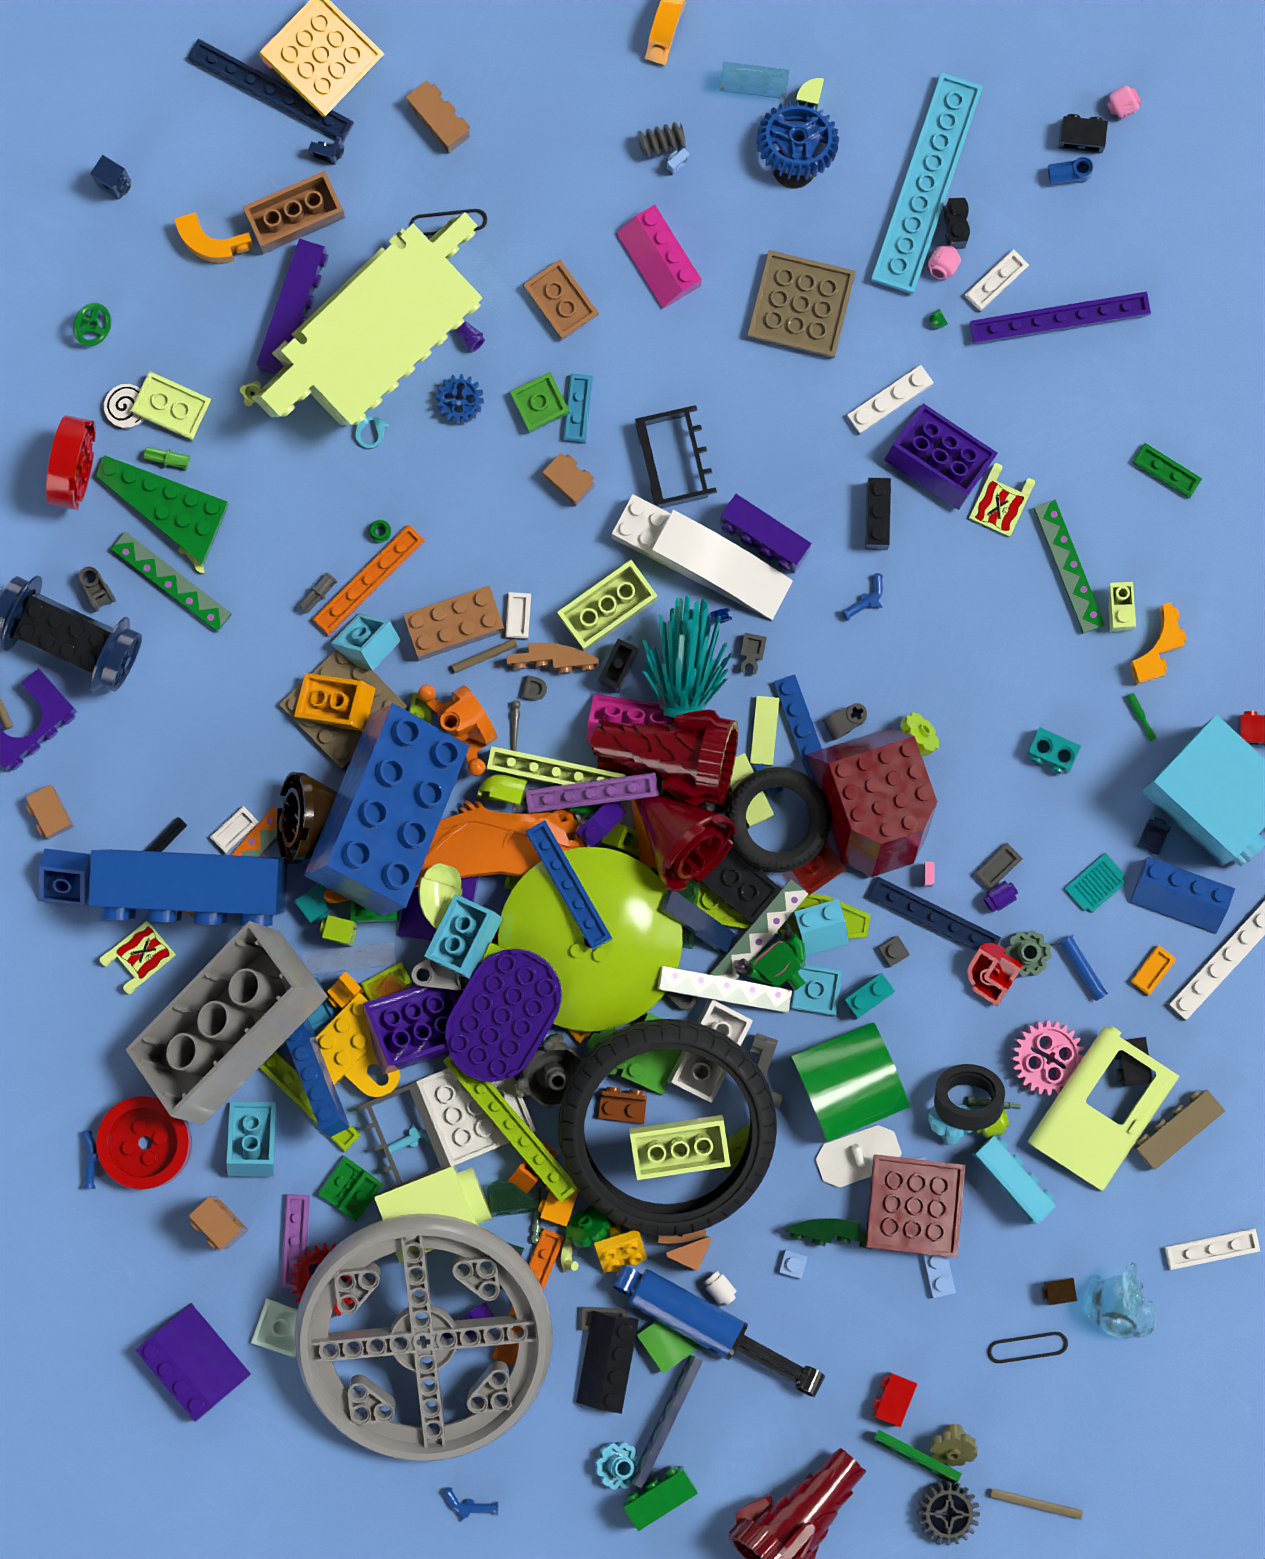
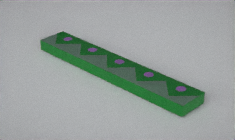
[1034,499,1105,634]
[111,532,232,632]

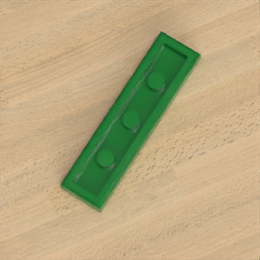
[872,1430,962,1484]

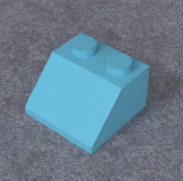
[331,613,401,671]
[793,899,849,956]

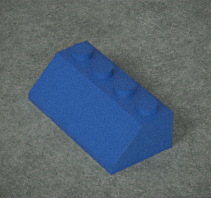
[1130,857,1236,933]

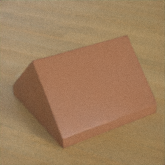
[666,1236,711,1271]

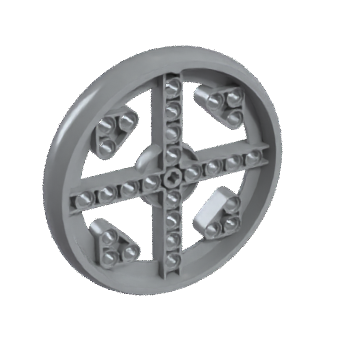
[294,1213,553,1461]

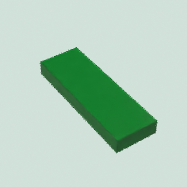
[1132,443,1202,499]

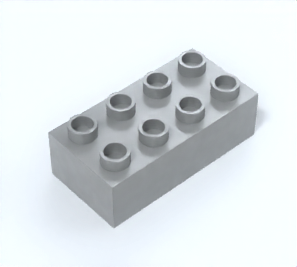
[125,921,328,1125]

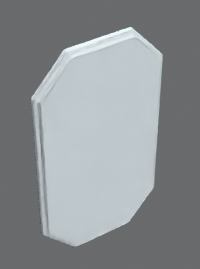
[816,1125,902,1188]

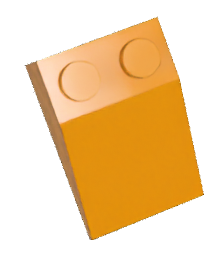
[294,673,376,732]

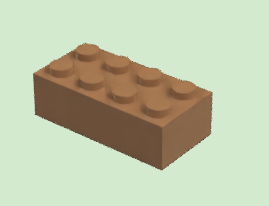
[243,171,345,254]
[403,585,505,661]

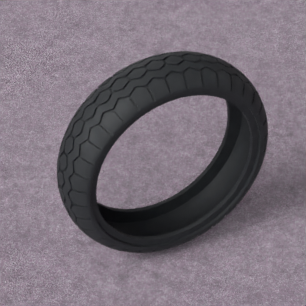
[558,1019,777,1236]

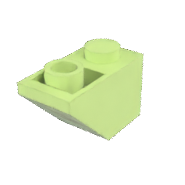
[1108,582,1136,632]

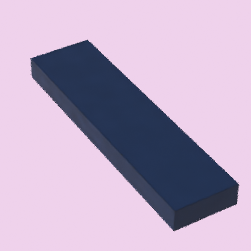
[660,890,735,954]

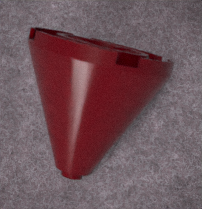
[639,795,737,891]

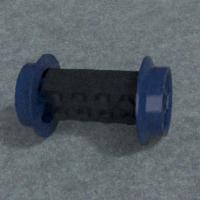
[0,575,142,692]

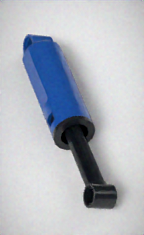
[611,1264,825,1397]

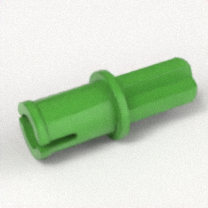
[144,447,190,470]

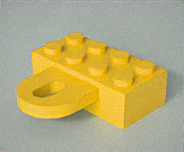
[316,992,401,1097]

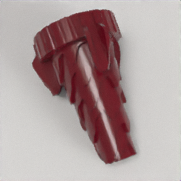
[590,709,738,806]
[728,1448,866,1559]

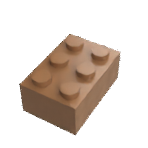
[189,1196,249,1250]

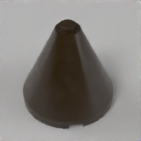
[277,772,338,864]

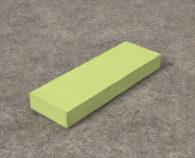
[750,696,779,766]

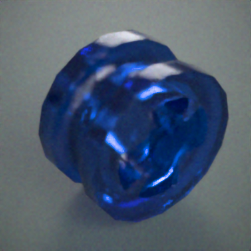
[710,608,732,625]

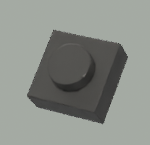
[878,936,910,967]

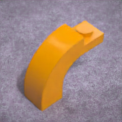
[645,0,687,65]
[174,212,254,263]

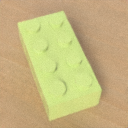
[557,560,658,652]
[630,1115,730,1180]

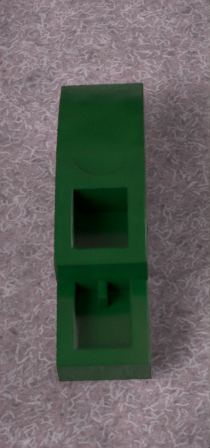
[786,1218,872,1250]

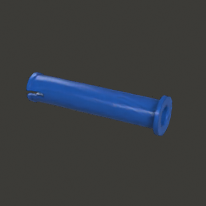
[1058,934,1108,1001]

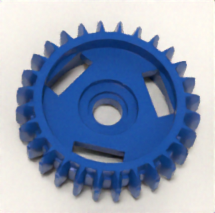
[756,101,839,180]

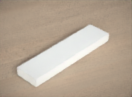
[1164,1228,1260,1270]

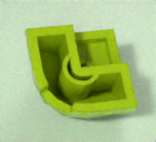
[476,774,528,807]

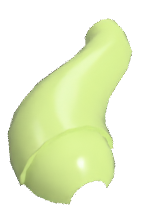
[418,863,463,929]

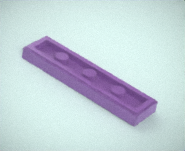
[281,1194,310,1288]

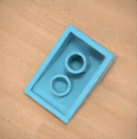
[227,1102,276,1177]

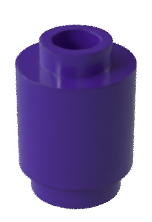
[983,881,1018,913]

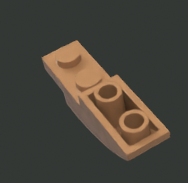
[506,643,599,674]

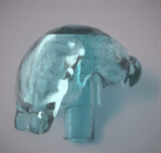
[1083,1262,1157,1339]

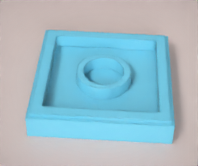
[790,964,843,1016]

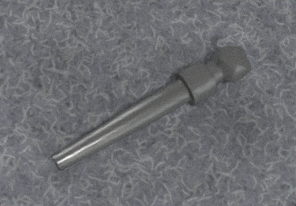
[511,700,521,751]

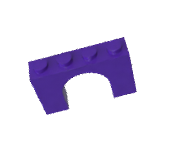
[0,668,78,771]

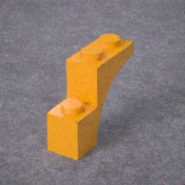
[1130,602,1186,685]

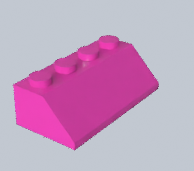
[617,205,702,309]
[586,694,675,743]

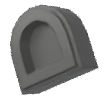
[522,675,547,701]

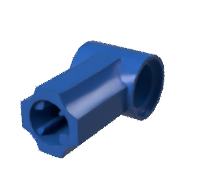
[1048,157,1093,185]

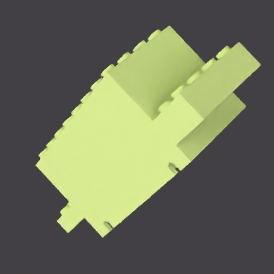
[252,212,482,426]

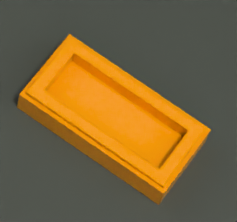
[1130,945,1176,996]

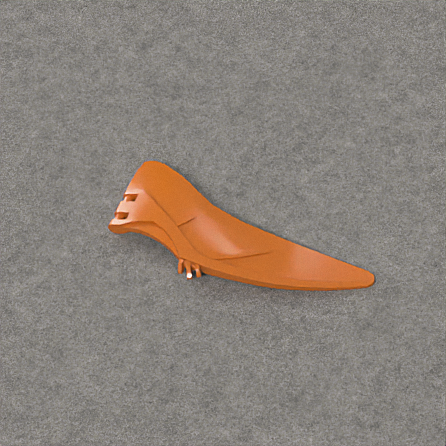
[324,800,588,903]

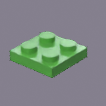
[510,372,570,433]

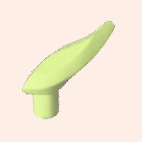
[561,1237,579,1273]

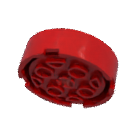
[46,415,96,510]
[96,1096,192,1189]

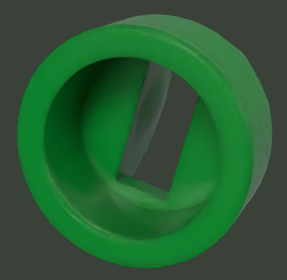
[929,309,948,329]

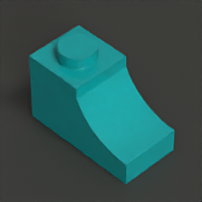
[295,883,331,925]

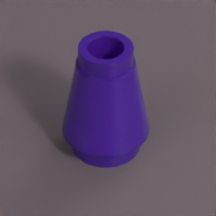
[455,320,485,352]

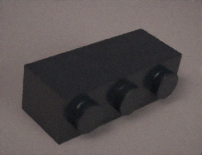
[865,477,891,550]

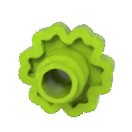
[900,712,940,756]

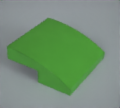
[637,1321,701,1374]

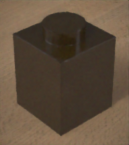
[1041,1277,1077,1305]

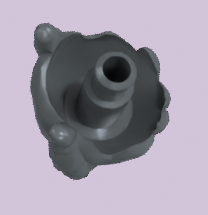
[514,1034,582,1108]

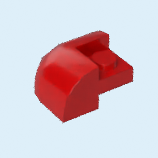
[966,943,1023,1006]

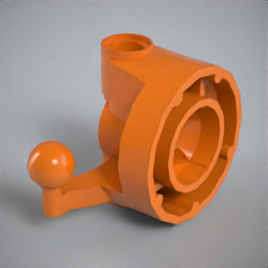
[418,684,498,776]

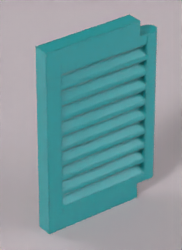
[1064,853,1126,913]

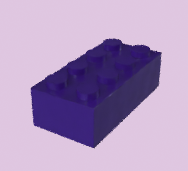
[720,494,812,573]

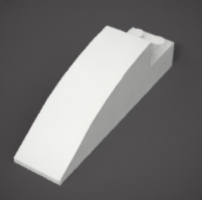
[612,494,793,621]

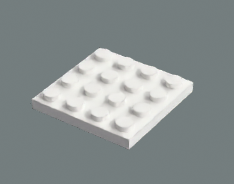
[416,1068,537,1167]

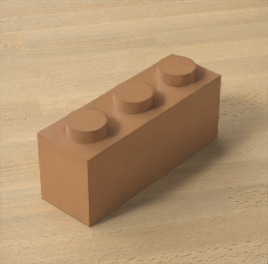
[406,80,470,153]

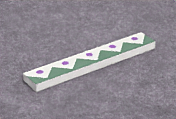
[709,879,808,980]
[657,967,792,1013]

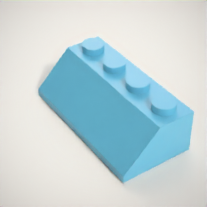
[971,1136,1055,1225]

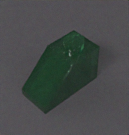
[486,1180,539,1217]

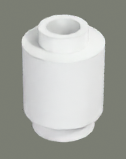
[703,1271,737,1306]

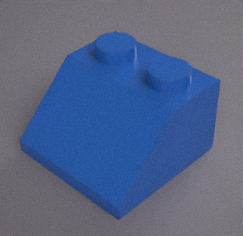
[39,848,90,906]

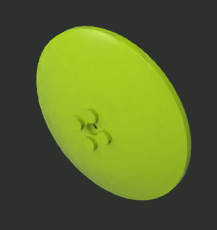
[498,847,683,1031]

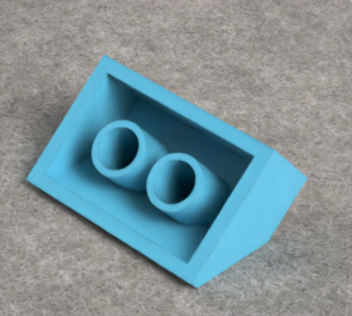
[424,894,503,979]

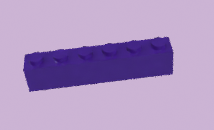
[256,238,329,375]

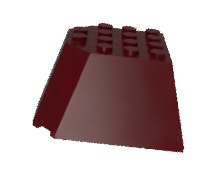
[805,728,938,878]

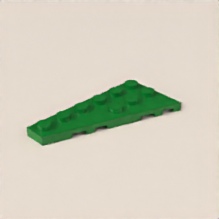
[96,455,229,566]

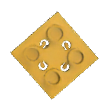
[594,1224,648,1273]

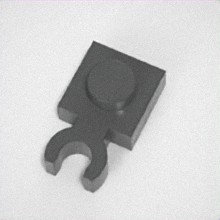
[740,633,767,675]

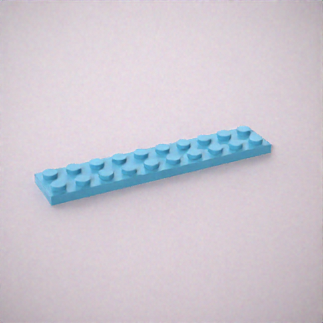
[871,72,983,295]

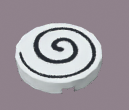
[104,384,146,429]

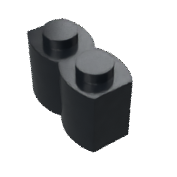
[944,197,970,249]

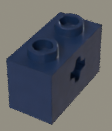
[90,155,131,199]

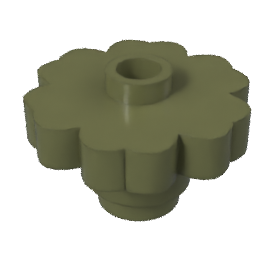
[930,1424,978,1466]

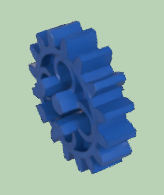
[435,374,484,424]

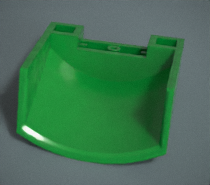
[790,1022,910,1143]

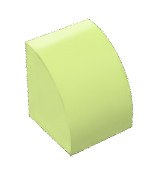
[796,78,824,111]

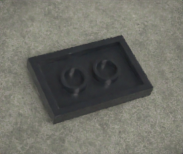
[701,847,782,924]

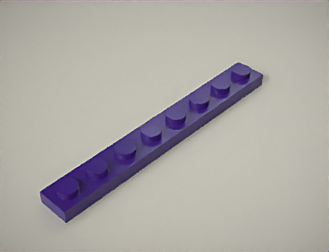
[969,291,1151,345]

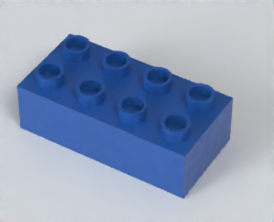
[304,703,470,917]
[89,849,288,927]

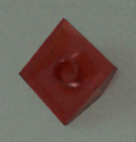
[792,841,846,896]

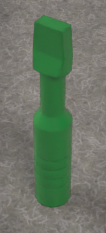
[1126,693,1157,741]

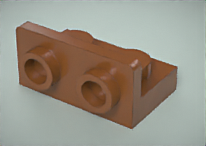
[598,1087,647,1124]

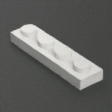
[847,365,934,435]

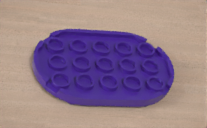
[445,948,562,1082]

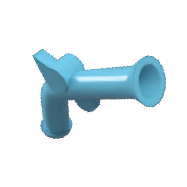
[388,1123,440,1155]

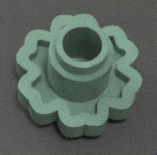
[1004,930,1052,977]

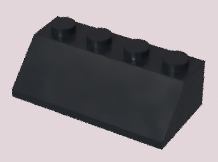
[576,1310,639,1414]

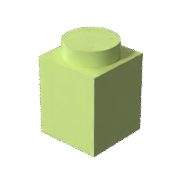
[374,1166,492,1263]

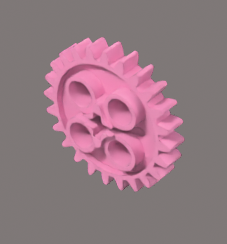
[1010,1020,1084,1095]

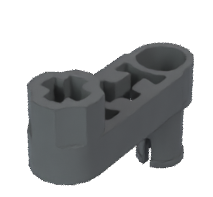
[750,1033,784,1108]

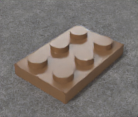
[523,259,599,340]

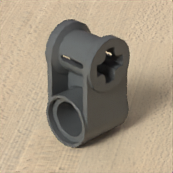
[79,566,116,612]
[823,703,867,740]

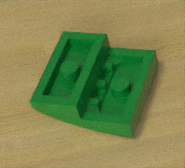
[317,1155,383,1222]

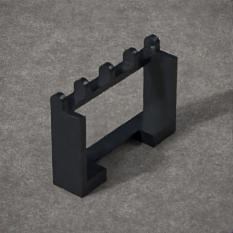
[635,405,717,508]

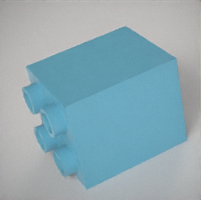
[1141,714,1265,866]

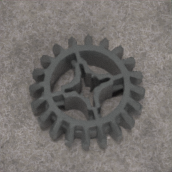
[917,1481,980,1546]

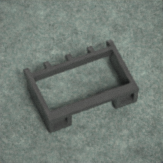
[357,1082,451,1190]

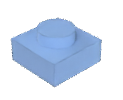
[667,148,690,175]
[779,1250,808,1279]

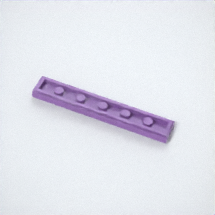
[525,772,659,813]

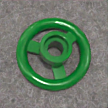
[73,303,111,347]

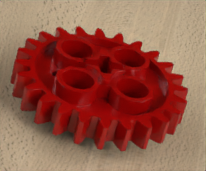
[290,1243,365,1317]

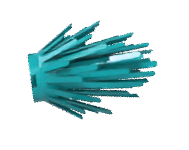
[642,595,733,718]

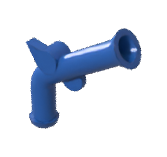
[841,573,883,621]
[81,1130,99,1189]
[443,1487,499,1521]

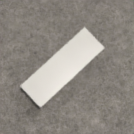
[965,249,1029,312]

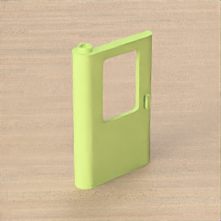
[1027,1025,1180,1191]

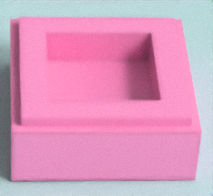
[923,862,934,886]

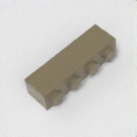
[1134,1089,1225,1170]

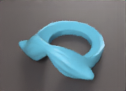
[355,415,389,448]

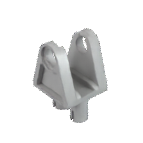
[412,959,470,993]

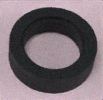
[934,1064,1005,1131]

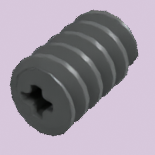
[637,122,686,158]

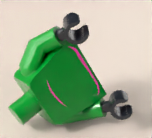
[735,924,806,991]

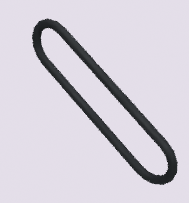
[410,209,488,236]
[988,1332,1068,1363]

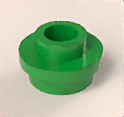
[369,520,391,543]

